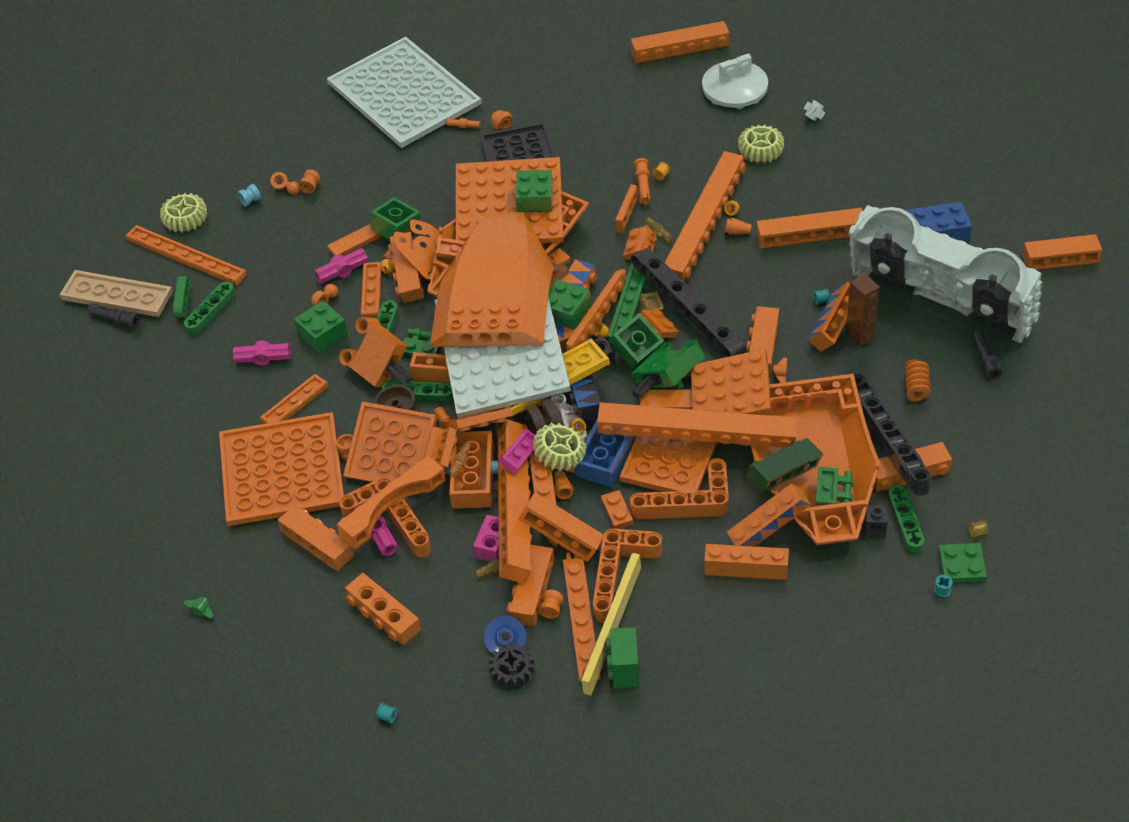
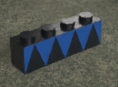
[569,374,601,422]

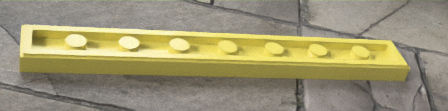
[581,553,641,695]

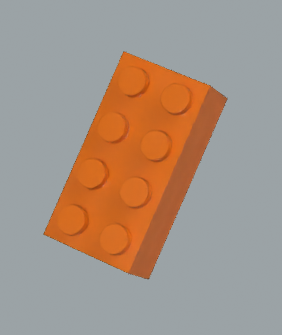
[450,431,494,509]

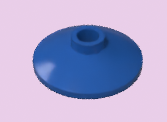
[484,616,526,653]

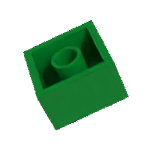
[515,170,553,212]
[370,197,420,240]
[548,279,592,330]
[294,301,348,353]
[608,313,664,370]
[606,627,639,689]

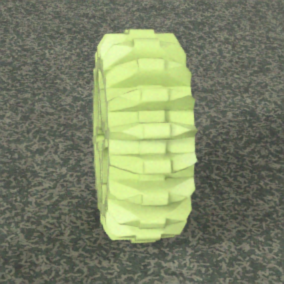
[738,125,784,164]
[160,193,207,233]
[533,422,586,472]

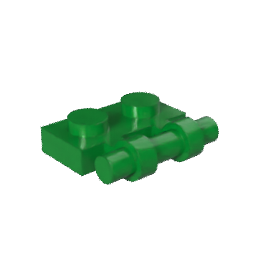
[402,328,441,358]
[815,467,854,506]

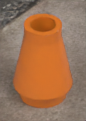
[725,218,751,235]
[554,471,574,500]

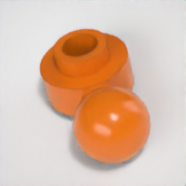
[270,172,300,195]
[311,284,338,306]

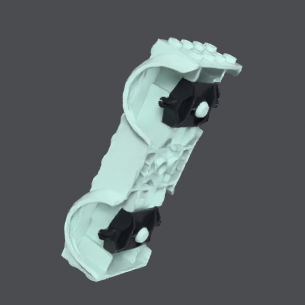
[848,205,1043,343]

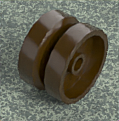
[374,384,420,412]
[523,398,564,444]

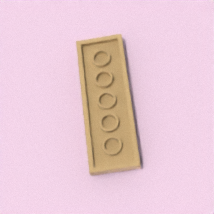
[60,270,173,317]

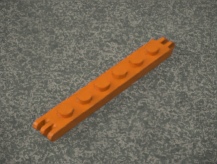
[566,269,627,351]
[563,552,601,682]

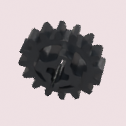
[488,642,535,687]

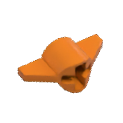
[773,358,787,383]

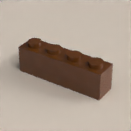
[846,274,880,347]

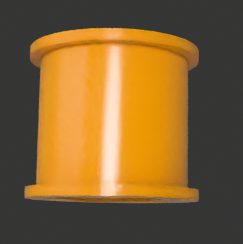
[652,162,670,180]

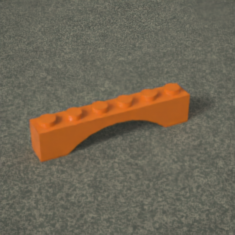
[337,456,446,549]

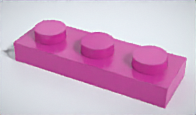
[499,429,536,474]

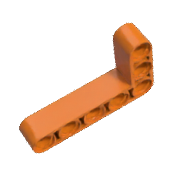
[630,458,729,519]
[339,478,431,558]
[593,529,663,623]

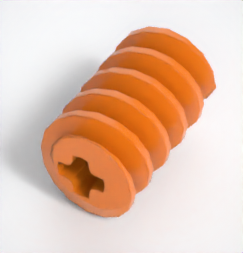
[905,360,931,402]

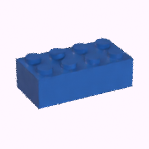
[905,201,972,242]
[575,418,636,487]

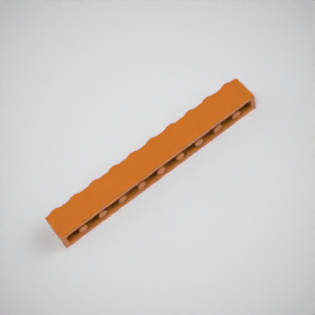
[665,151,746,282]
[597,402,797,448]
[498,420,533,583]

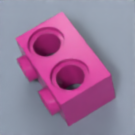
[473,515,499,563]

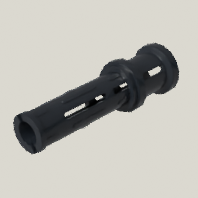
[87,304,141,329]
[972,330,1003,380]

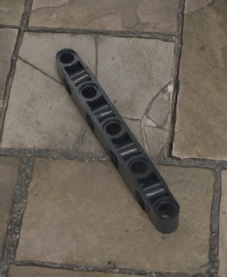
[631,248,746,358]
[854,374,930,496]

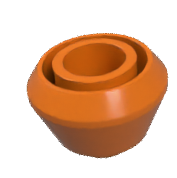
[491,110,512,131]

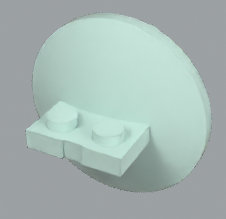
[702,53,768,109]

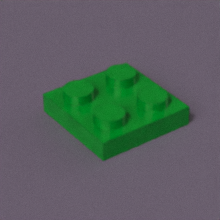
[938,543,987,583]

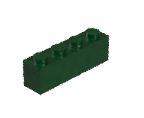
[746,438,823,494]

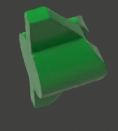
[183,597,213,620]

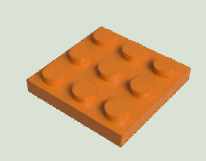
[438,408,513,432]

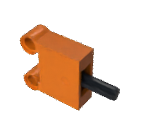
[339,317,413,387]

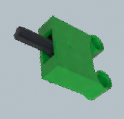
[631,340,705,399]

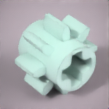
[803,100,825,121]

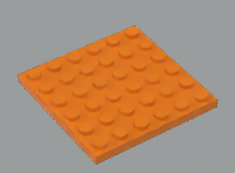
[456,157,564,243]
[219,412,344,526]

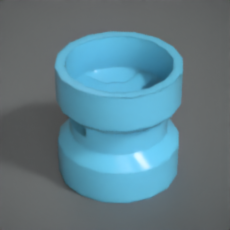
[237,184,261,207]

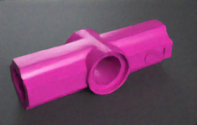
[314,248,368,284]
[233,341,291,365]
[361,503,398,556]

